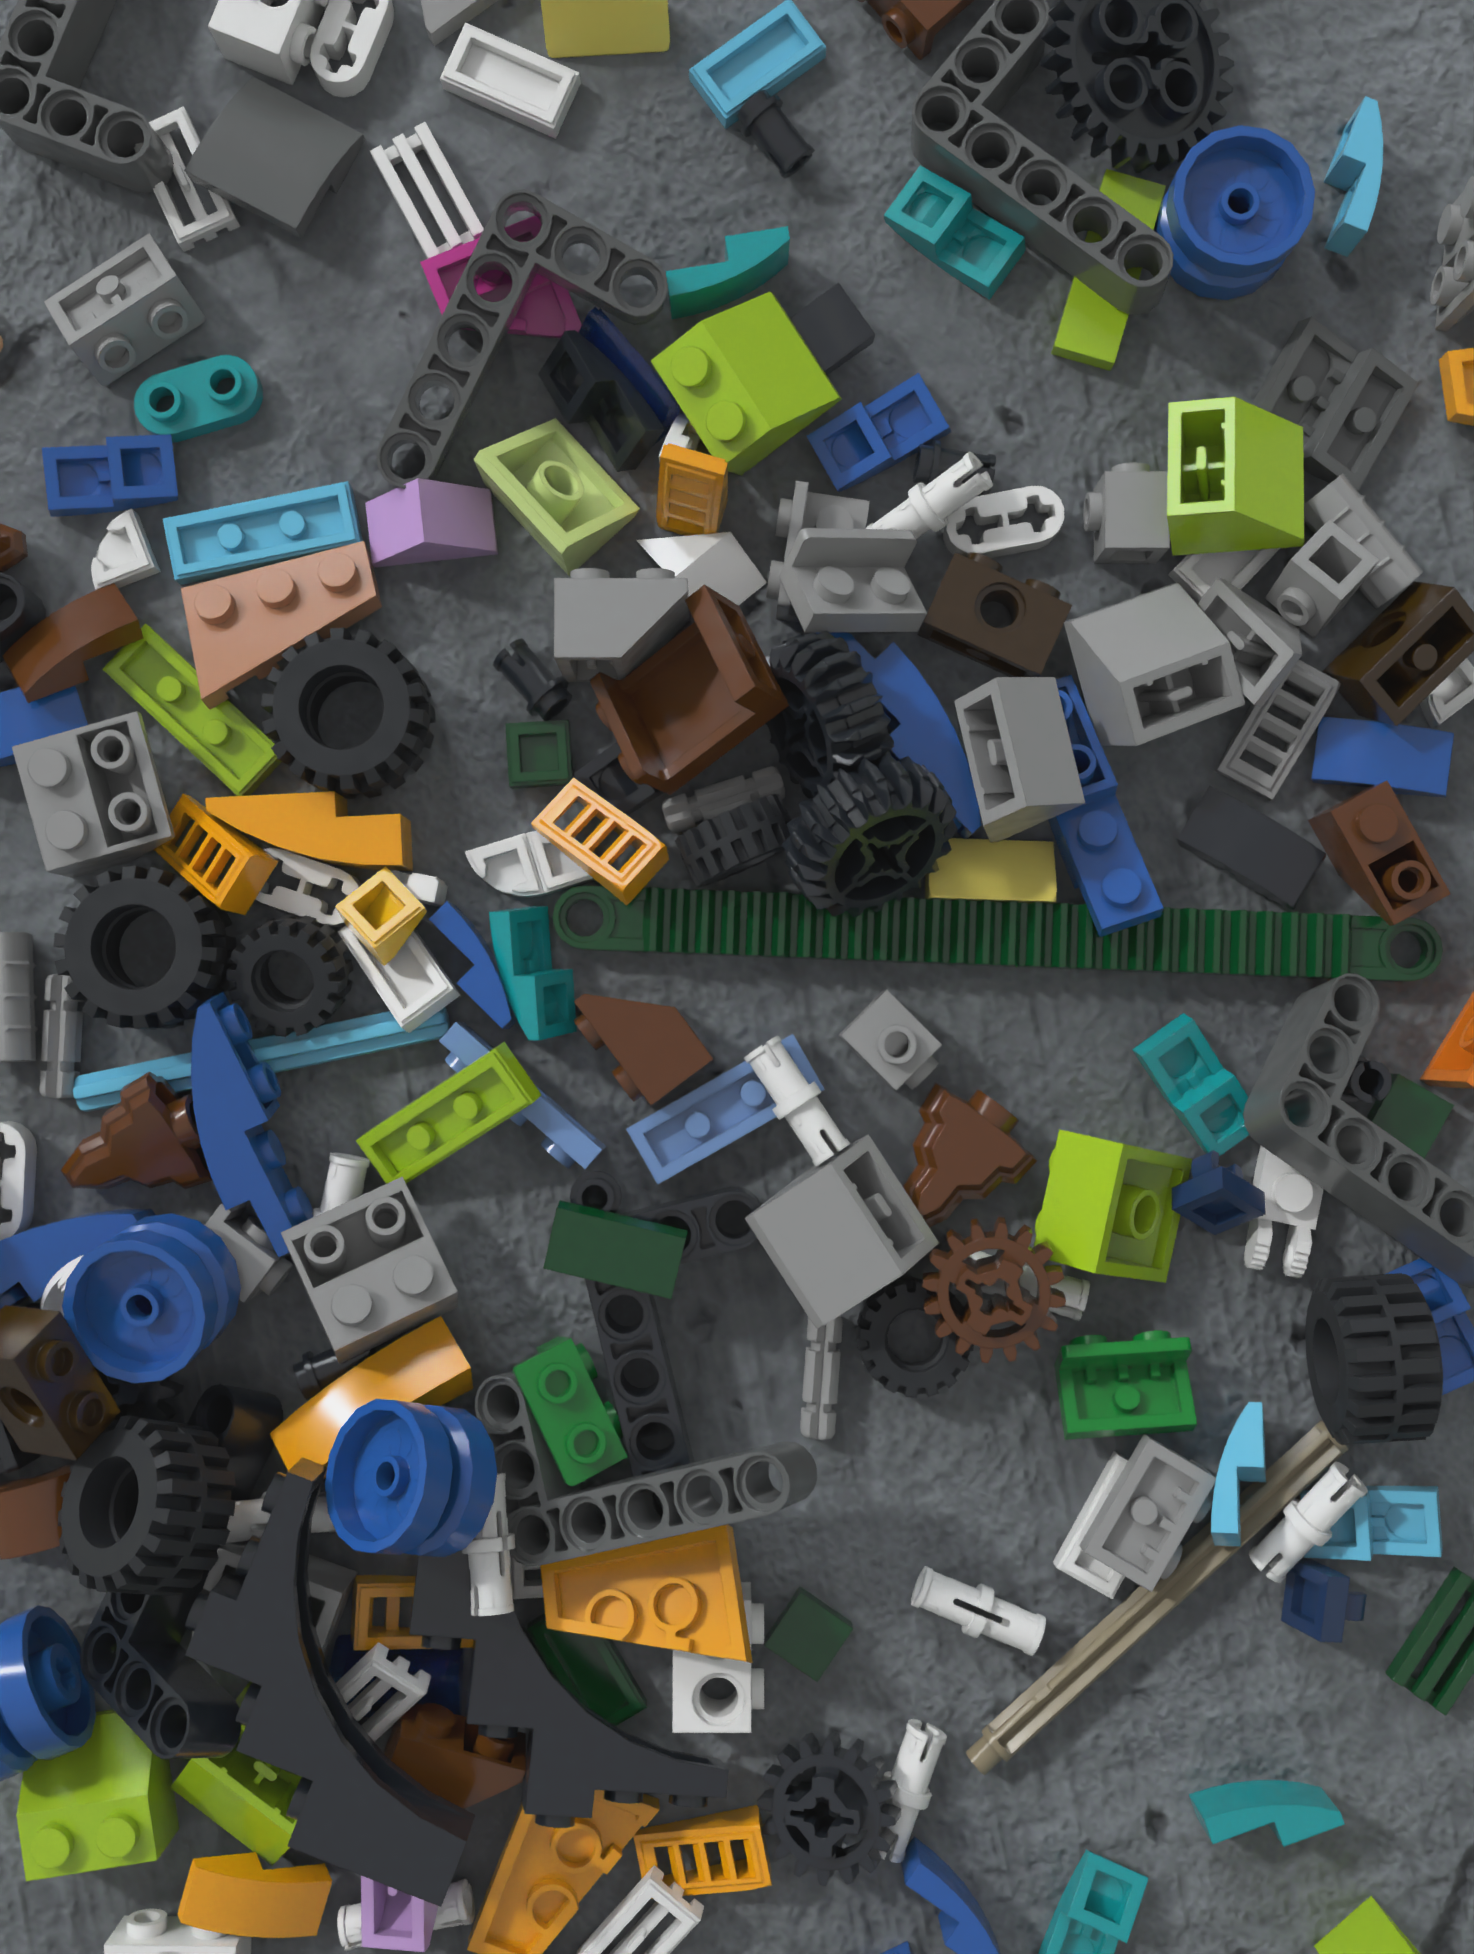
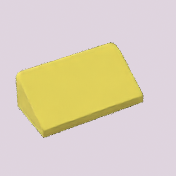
[541,0,670,58]
[925,838,1057,904]

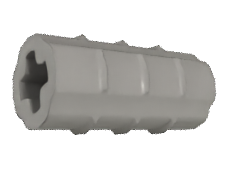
[1304,473,1423,609]
[0,932,38,1063]

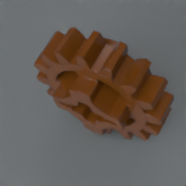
[922,1217,1066,1363]

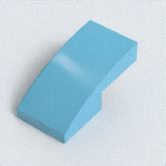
[1324,96,1383,257]
[1211,1402,1266,1547]
[1300,1486,1443,1561]

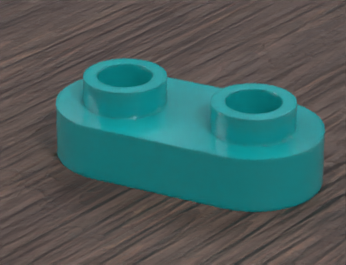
[134,355,263,443]

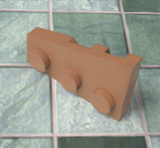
[181,541,382,710]

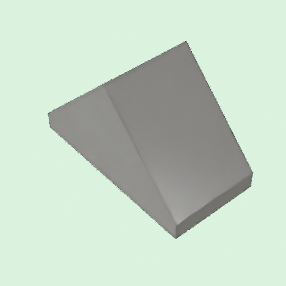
[1197,577,1302,707]

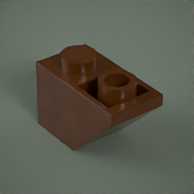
[1308,781,1451,926]
[574,994,714,1105]
[383,1703,526,1809]

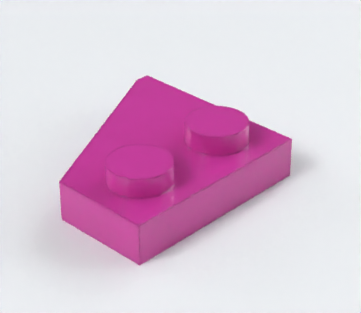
[420,215,585,339]

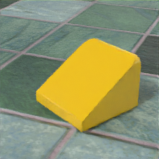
[335,866,427,966]

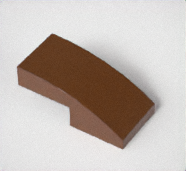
[2,583,144,703]

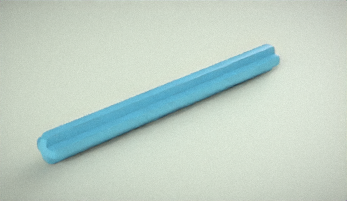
[73,1007,450,1112]

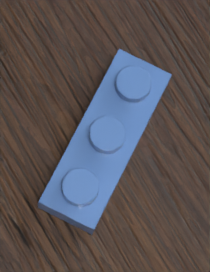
[439,1022,606,1169]
[626,1034,825,1185]

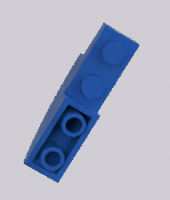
[818,632,982,839]
[1048,675,1163,937]
[191,991,313,1257]
[0,1209,156,1309]

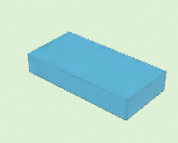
[689,0,826,129]

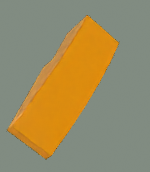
[205,791,413,871]
[270,1316,473,1479]

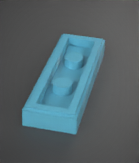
[163,481,363,585]

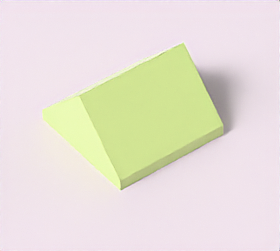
[474,418,640,576]

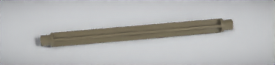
[966,1420,1349,1775]

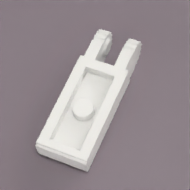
[1244,1107,1323,1278]

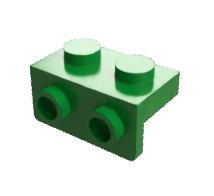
[1054,1330,1197,1440]
[513,1336,628,1486]

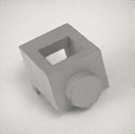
[205,1203,294,1303]

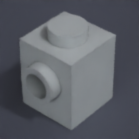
[1083,462,1170,564]
[1265,519,1380,638]
[838,990,942,1090]

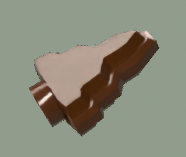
[61,1072,213,1189]
[902,1082,1037,1228]

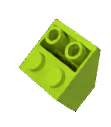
[1167,397,1304,556]
[170,1681,301,1866]

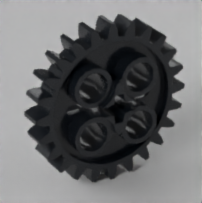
[1040,0,1234,173]

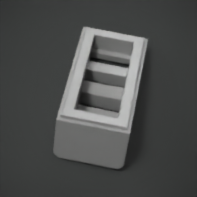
[1214,660,1341,801]

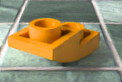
[177,1852,333,1938]

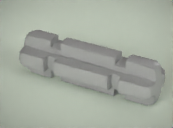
[662,766,785,833]
[39,974,84,1098]
[800,1316,843,1440]

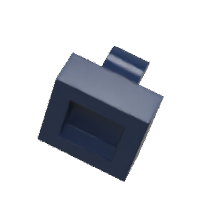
[1172,1150,1266,1235]
[1281,1558,1367,1643]

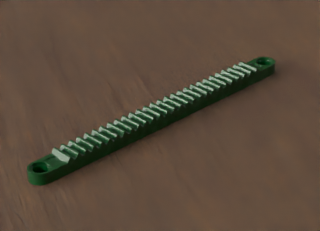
[552,886,1443,982]

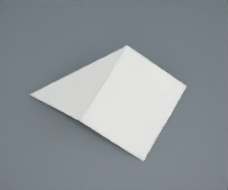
[636,532,767,605]

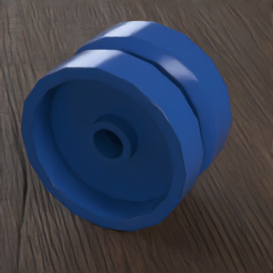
[1154,125,1315,300]
[62,1213,241,1384]
[325,1399,497,1557]
[0,1605,96,1782]

